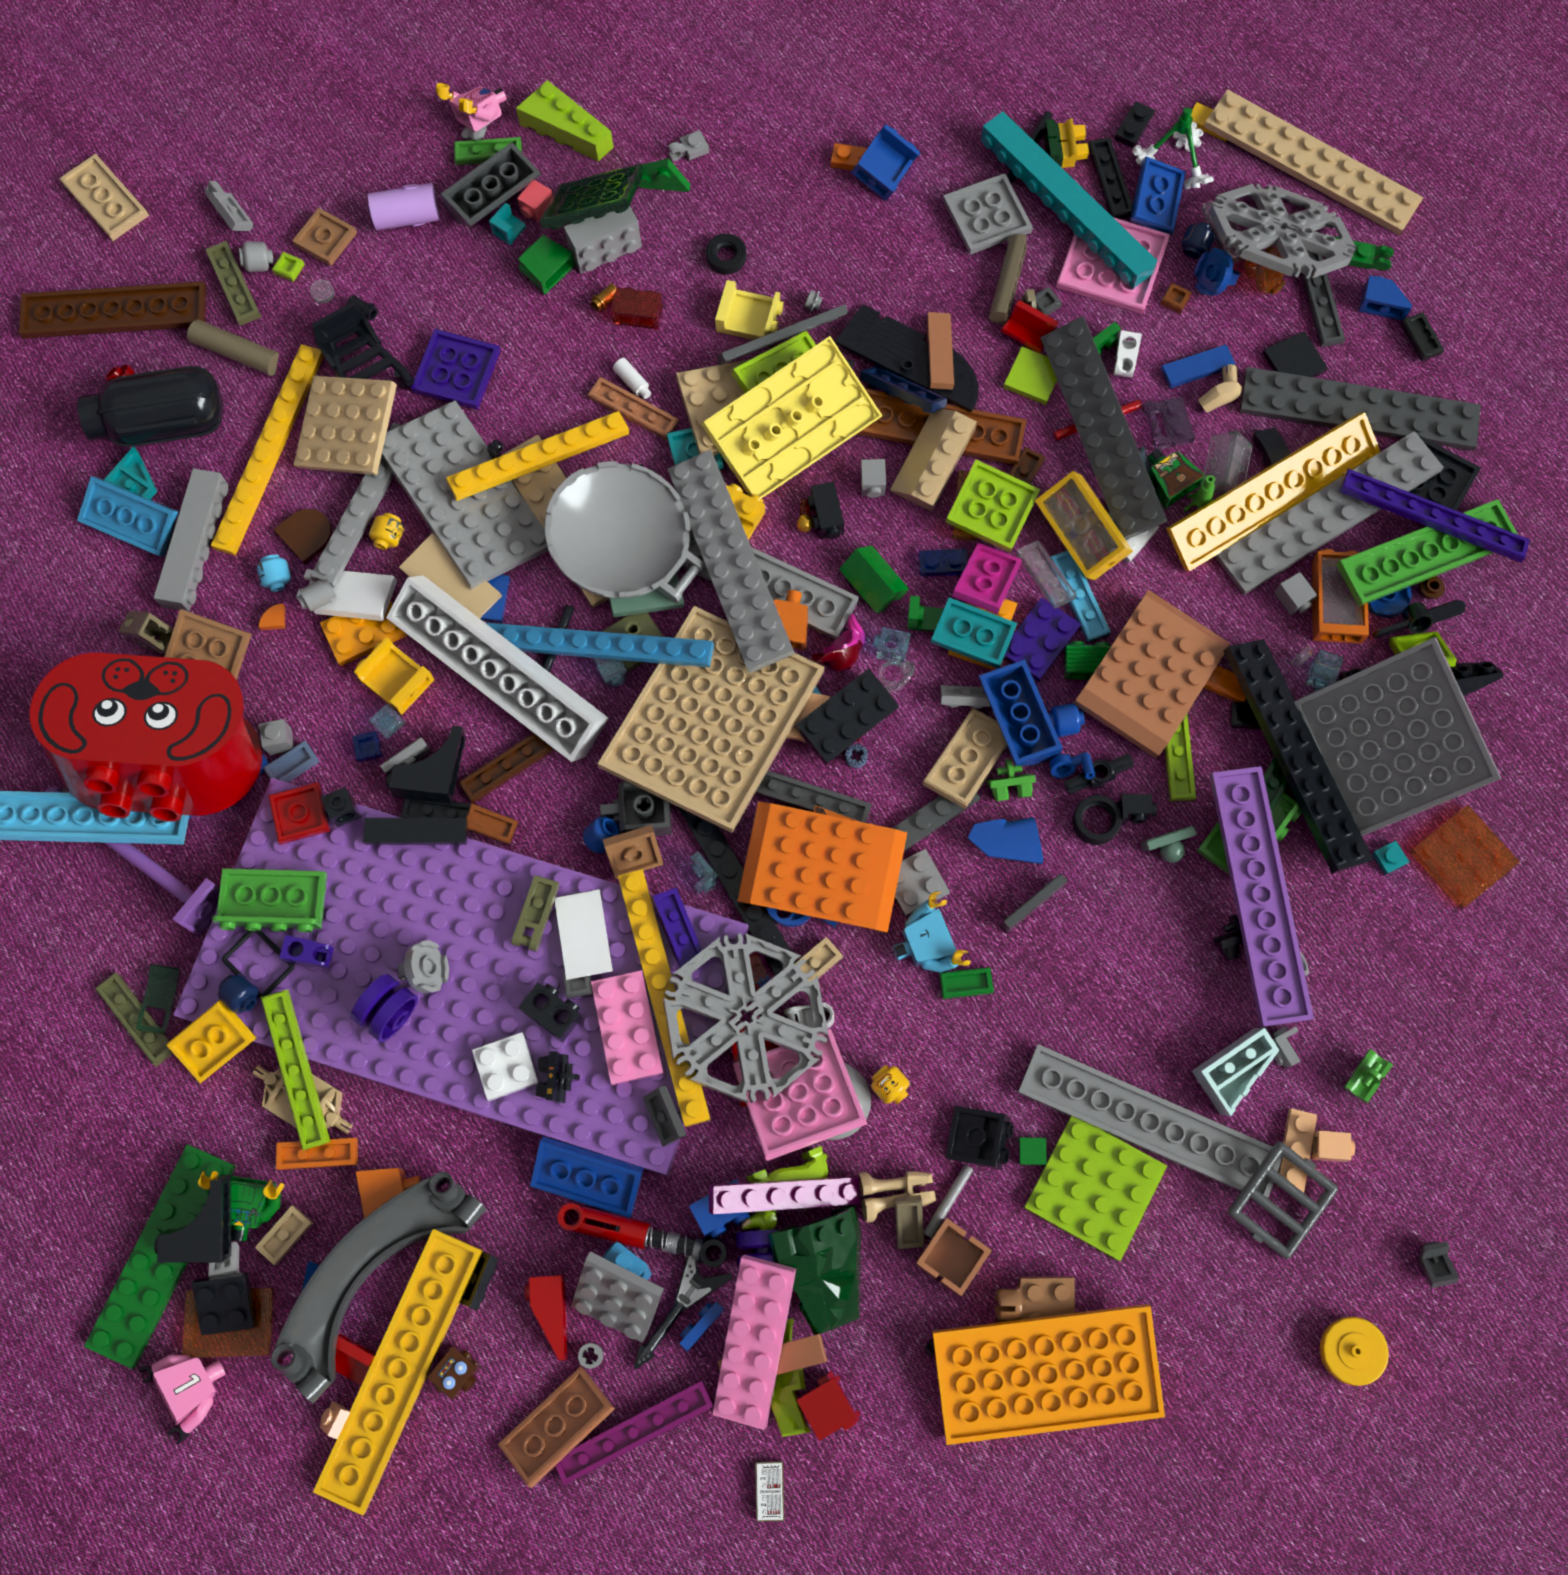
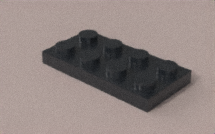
[794,669,900,765]

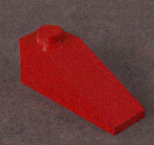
[525,1275,568,1361]

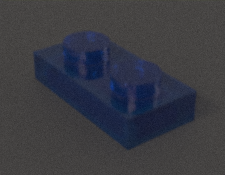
[918,548,968,577]

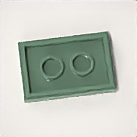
[608,572,684,618]

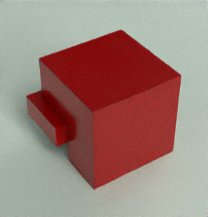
[797,1371,861,1441]

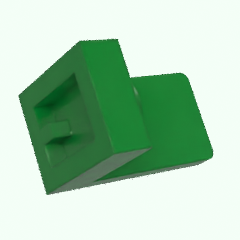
[907,596,944,632]

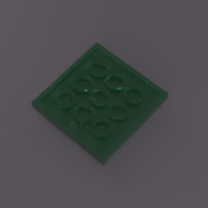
[540,163,644,230]

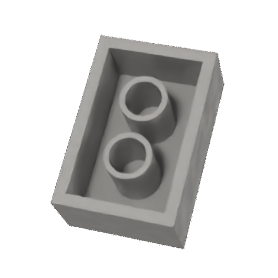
[564,199,642,274]

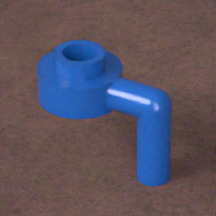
[1049,752,1095,779]

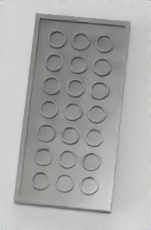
[382,401,549,590]

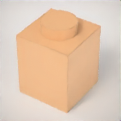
[1312,1131,1355,1162]

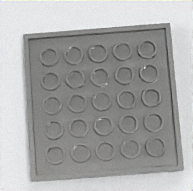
[1294,637,1502,836]

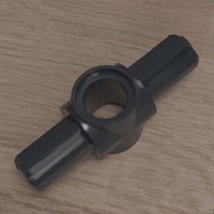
[1064,754,1134,795]

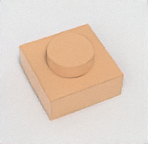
[320,1401,350,1439]

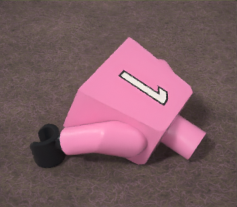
[139,1355,226,1444]

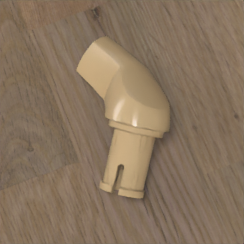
[1198,364,1242,413]

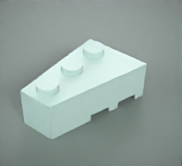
[1192,1028,1279,1116]

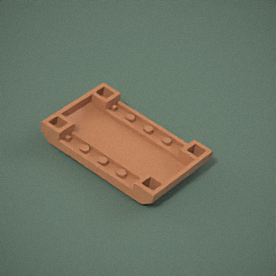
[1073,590,1230,758]

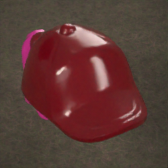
[812,613,865,672]

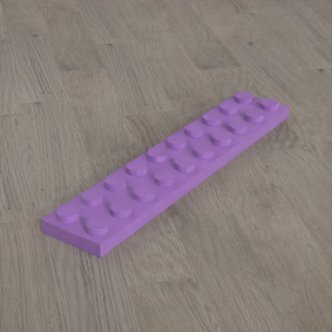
[1210,766,1314,1027]

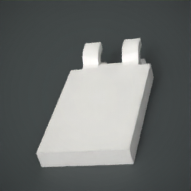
[296,569,397,621]

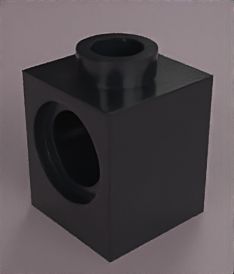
[321,787,361,827]

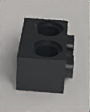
[518,982,582,1042]

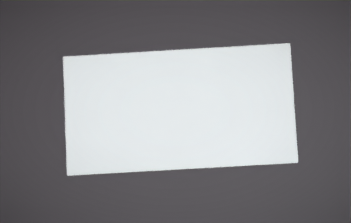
[555,889,613,980]

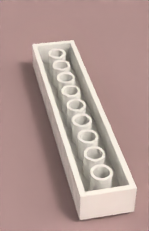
[386,575,609,762]

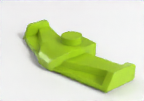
[771,1318,811,1437]

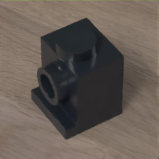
[1118,794,1157,825]

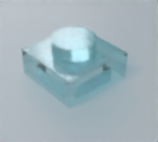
[369,704,405,739]

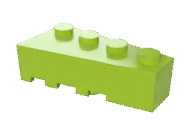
[516,80,614,161]

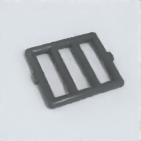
[1228,1141,1338,1259]

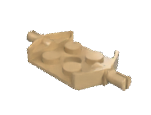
[253,1065,353,1134]

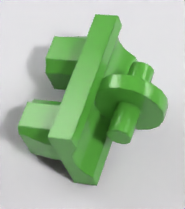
[987,759,1036,801]
[1343,1049,1393,1104]

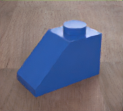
[1359,275,1412,321]

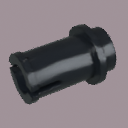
[347,295,378,321]

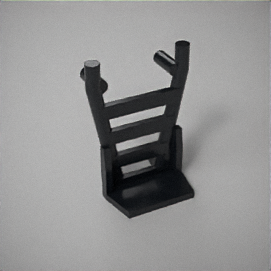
[311,302,414,389]

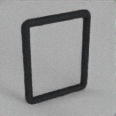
[222,931,295,999]

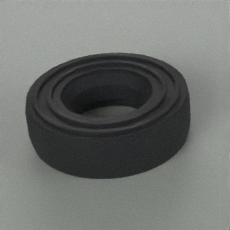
[706,234,747,275]

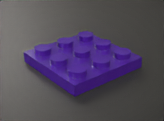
[411,329,501,410]

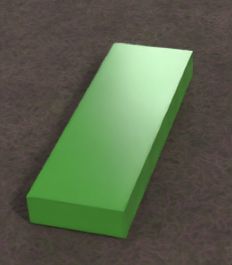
[454,137,522,165]

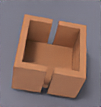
[915,1218,992,1297]

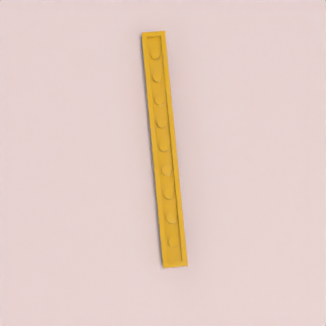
[211,344,324,556]
[618,869,711,1127]

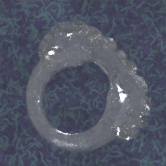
[878,660,915,693]

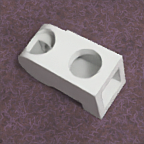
[1113,330,1142,378]

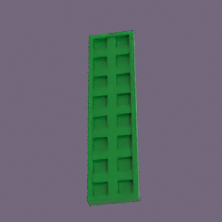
[84,1144,236,1369]

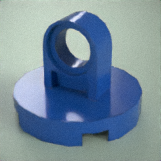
[1194,248,1241,296]

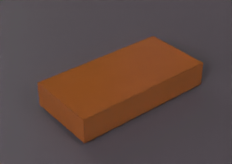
[466,803,518,846]

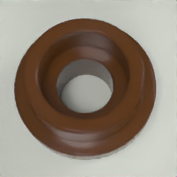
[1420,576,1445,600]

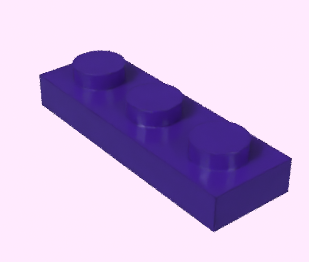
[651,888,702,968]

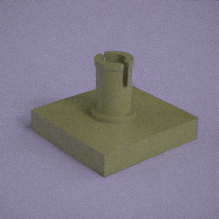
[602,613,664,672]

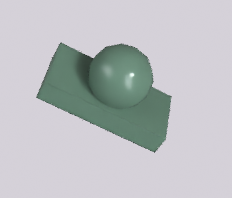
[1140,826,1197,863]

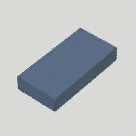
[263,741,320,783]

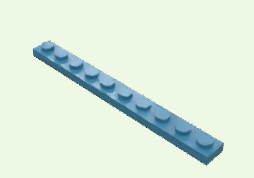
[486,623,714,668]

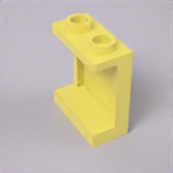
[715,280,784,340]

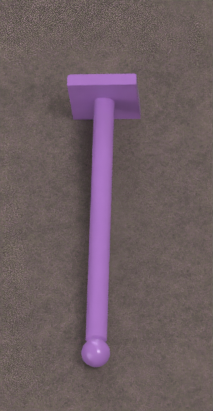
[45,786,220,937]

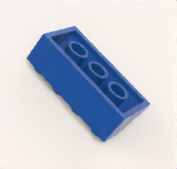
[978,660,1063,766]

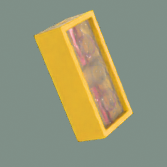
[1035,471,1134,580]

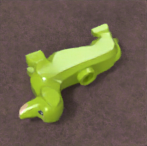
[741,1146,828,1231]

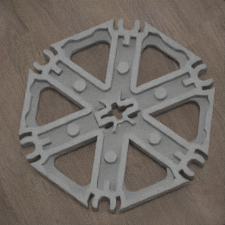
[1209,184,1356,278]
[663,933,828,1103]

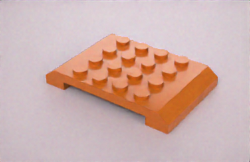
[737,802,907,933]

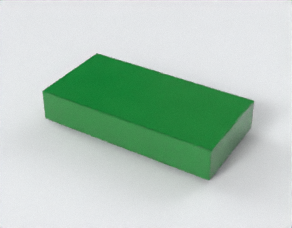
[939,967,994,1000]

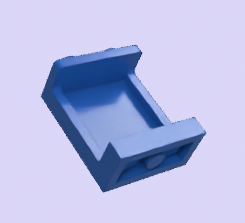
[850,124,920,201]

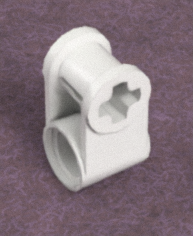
[784,1003,834,1028]

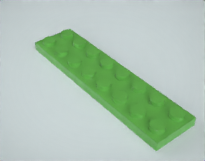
[1336,499,1518,607]

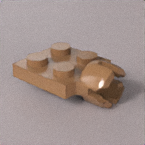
[995,1276,1075,1322]

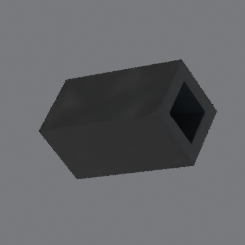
[807,482,845,539]

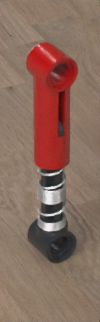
[557,1203,728,1267]

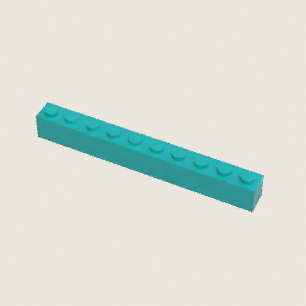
[981,111,1158,289]

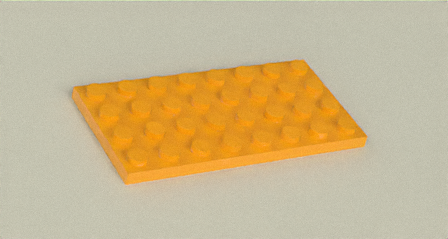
[932,1304,1165,1445]

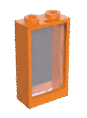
[1312,549,1369,644]

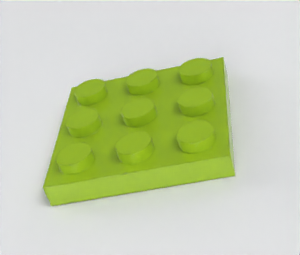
[945,459,1041,552]

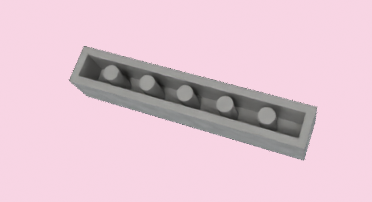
[154,468,228,612]

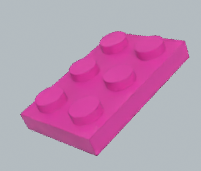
[952,542,1023,614]

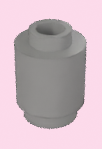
[297,579,336,612]

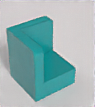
[489,203,526,245]

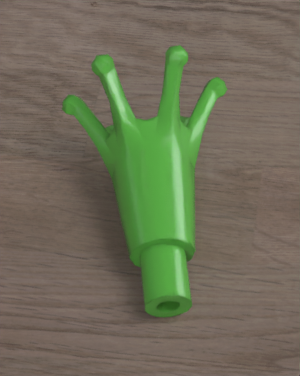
[1183,475,1215,512]

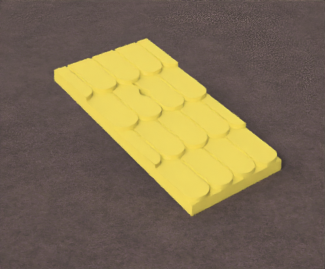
[701,336,882,498]

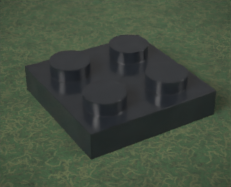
[191,1272,257,1335]

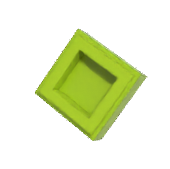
[272,252,305,282]

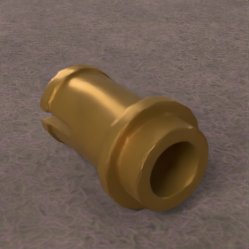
[590,283,620,312]

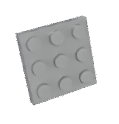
[943,173,1033,255]
[571,1251,664,1343]

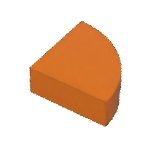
[259,603,285,630]

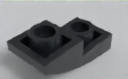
[1252,427,1291,468]

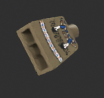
[119,611,173,655]

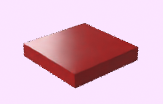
[268,782,330,845]

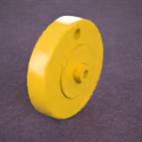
[1319,1317,1389,1386]

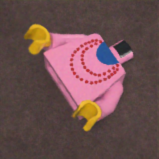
[436,83,507,132]

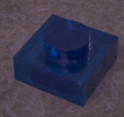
[352,731,383,762]

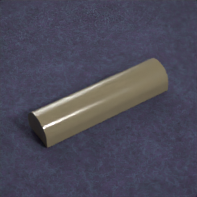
[989,234,1027,325]
[187,319,279,376]

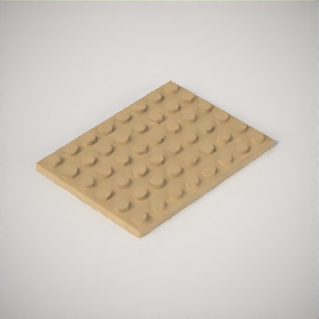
[598,606,824,833]

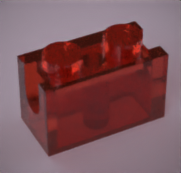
[611,287,663,330]

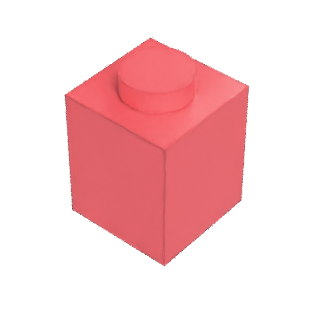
[517,180,555,223]

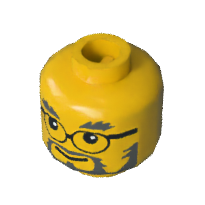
[369,513,404,550]

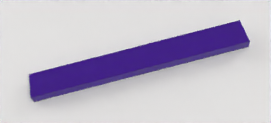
[1339,469,1530,563]

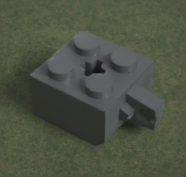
[600,781,672,836]

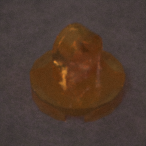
[1244,246,1286,294]

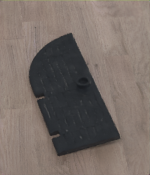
[835,304,979,412]

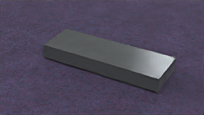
[1002,874,1068,933]

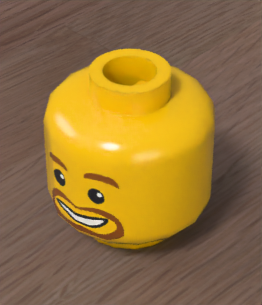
[871,1065,910,1104]

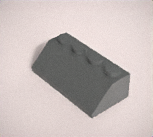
[441,142,541,227]

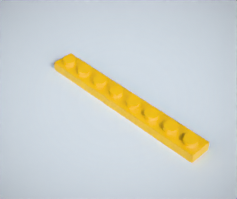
[446,411,629,501]

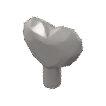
[461,121,493,141]

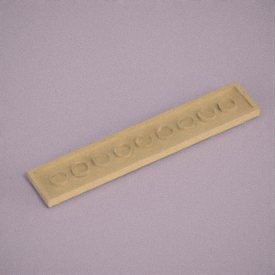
[1204,89,1424,236]

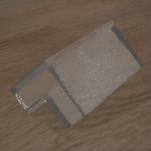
[1203,431,1253,494]

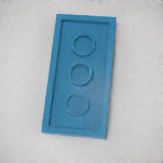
[77,476,178,556]

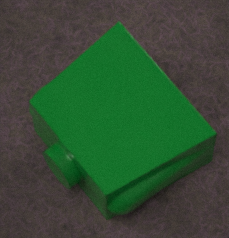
[518,235,576,295]

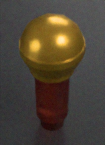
[797,498,813,532]

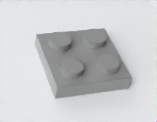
[895,849,950,917]

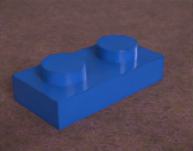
[679,1301,725,1351]

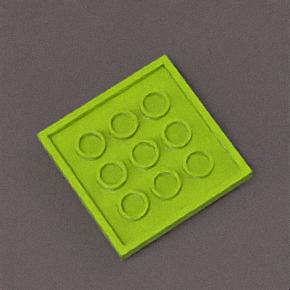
[1024,1116,1167,1262]

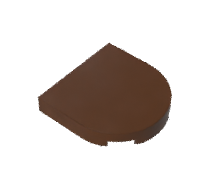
[273,509,332,565]

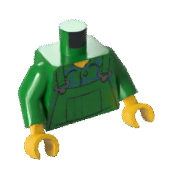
[198,1171,284,1241]

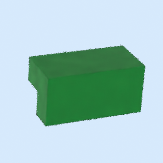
[839,545,909,613]

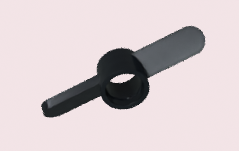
[1372,600,1466,639]

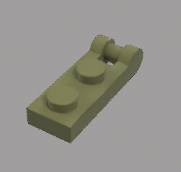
[511,875,560,952]

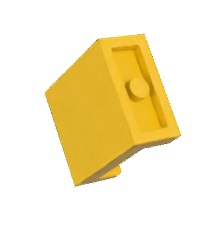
[354,637,435,715]

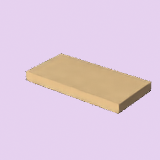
[59,153,149,241]
[399,533,502,619]
[922,708,1007,810]

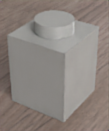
[861,459,886,498]
[1274,572,1317,616]
[259,719,294,756]

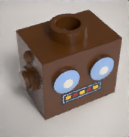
[427,1346,482,1399]

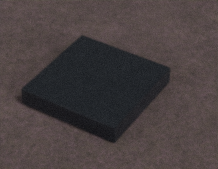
[1262,331,1328,377]

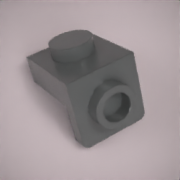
[1418,1241,1459,1288]

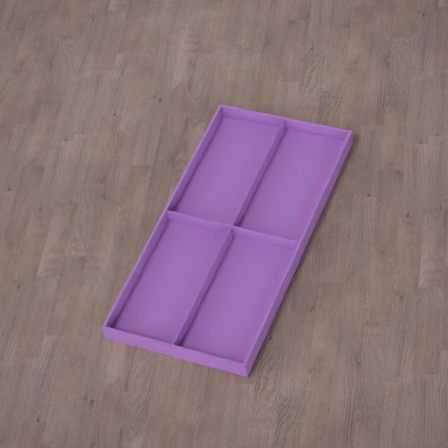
[173,778,749,1177]

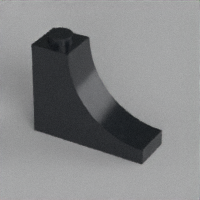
[386,726,466,804]
[154,1175,231,1263]

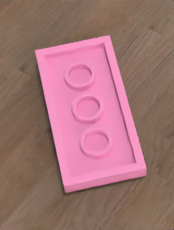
[591,970,664,1086]

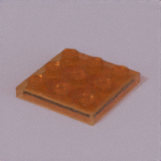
[1409,805,1520,910]

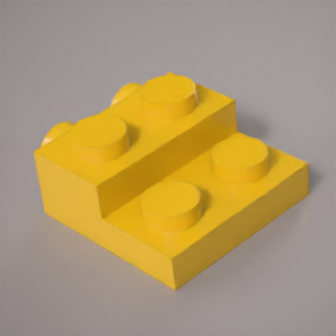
[726,483,765,540]

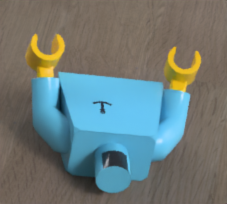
[892,891,971,973]

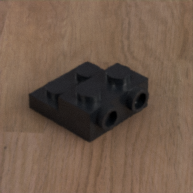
[945,1106,1014,1170]

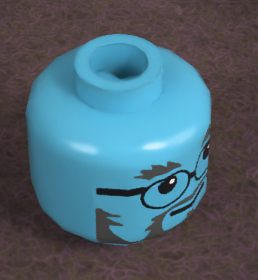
[256,555,291,592]

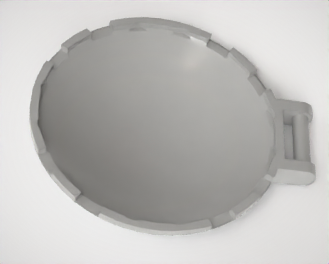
[544,461,706,603]

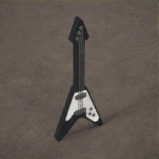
[634,1256,732,1369]

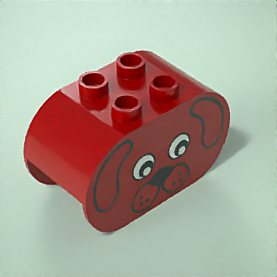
[29,652,262,822]

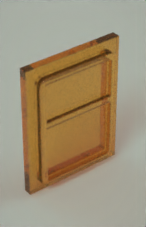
[182,1288,273,1358]

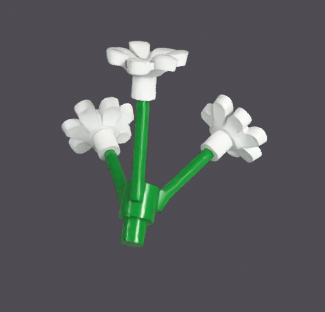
[1132,108,1214,190]

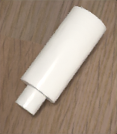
[613,358,651,399]

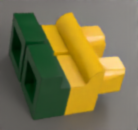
[1043,118,1089,168]

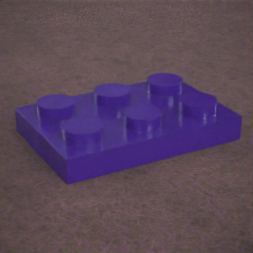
[1004,597,1081,682]

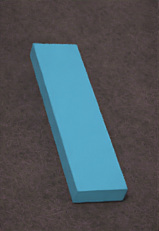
[1049,550,1111,643]

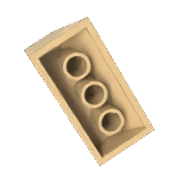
[890,409,977,512]

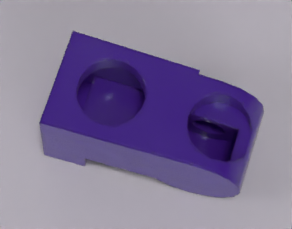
[279,935,334,969]

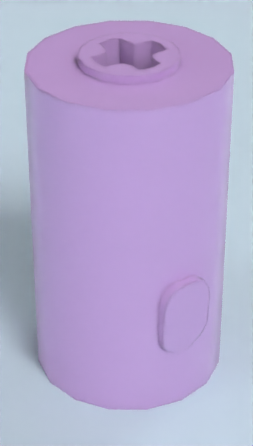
[368,183,440,231]

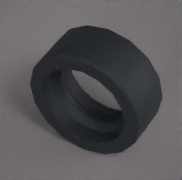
[1072,795,1122,845]

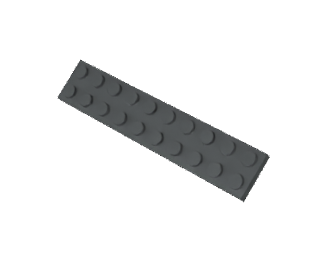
[1040,316,1167,540]
[1239,367,1481,451]

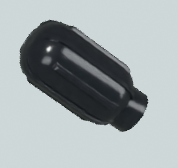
[77,366,224,447]

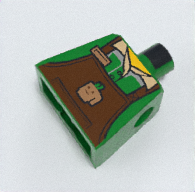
[1147,449,1205,509]

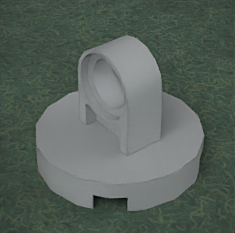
[398,940,449,994]

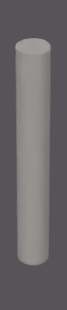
[924,1165,974,1239]

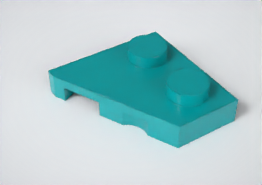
[104,447,157,500]

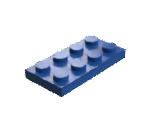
[530,1136,644,1218]

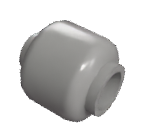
[239,242,273,272]

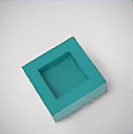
[1372,841,1409,875]

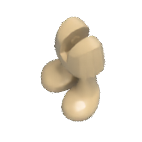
[858,1171,936,1223]

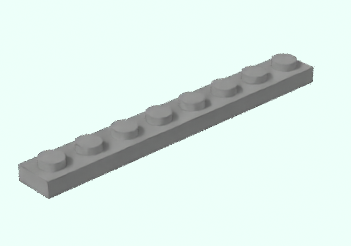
[310,423,402,588]

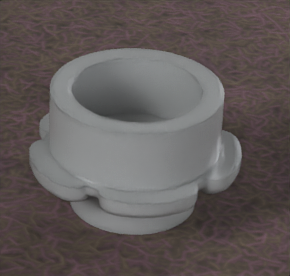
[804,290,823,313]

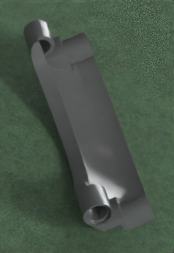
[271,1172,487,1404]

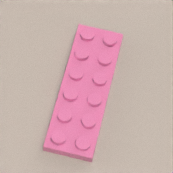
[712,1255,796,1430]

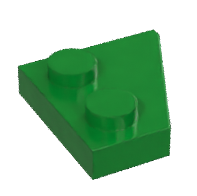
[629,158,690,192]

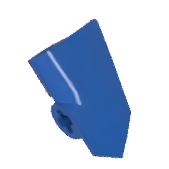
[967,817,1043,864]

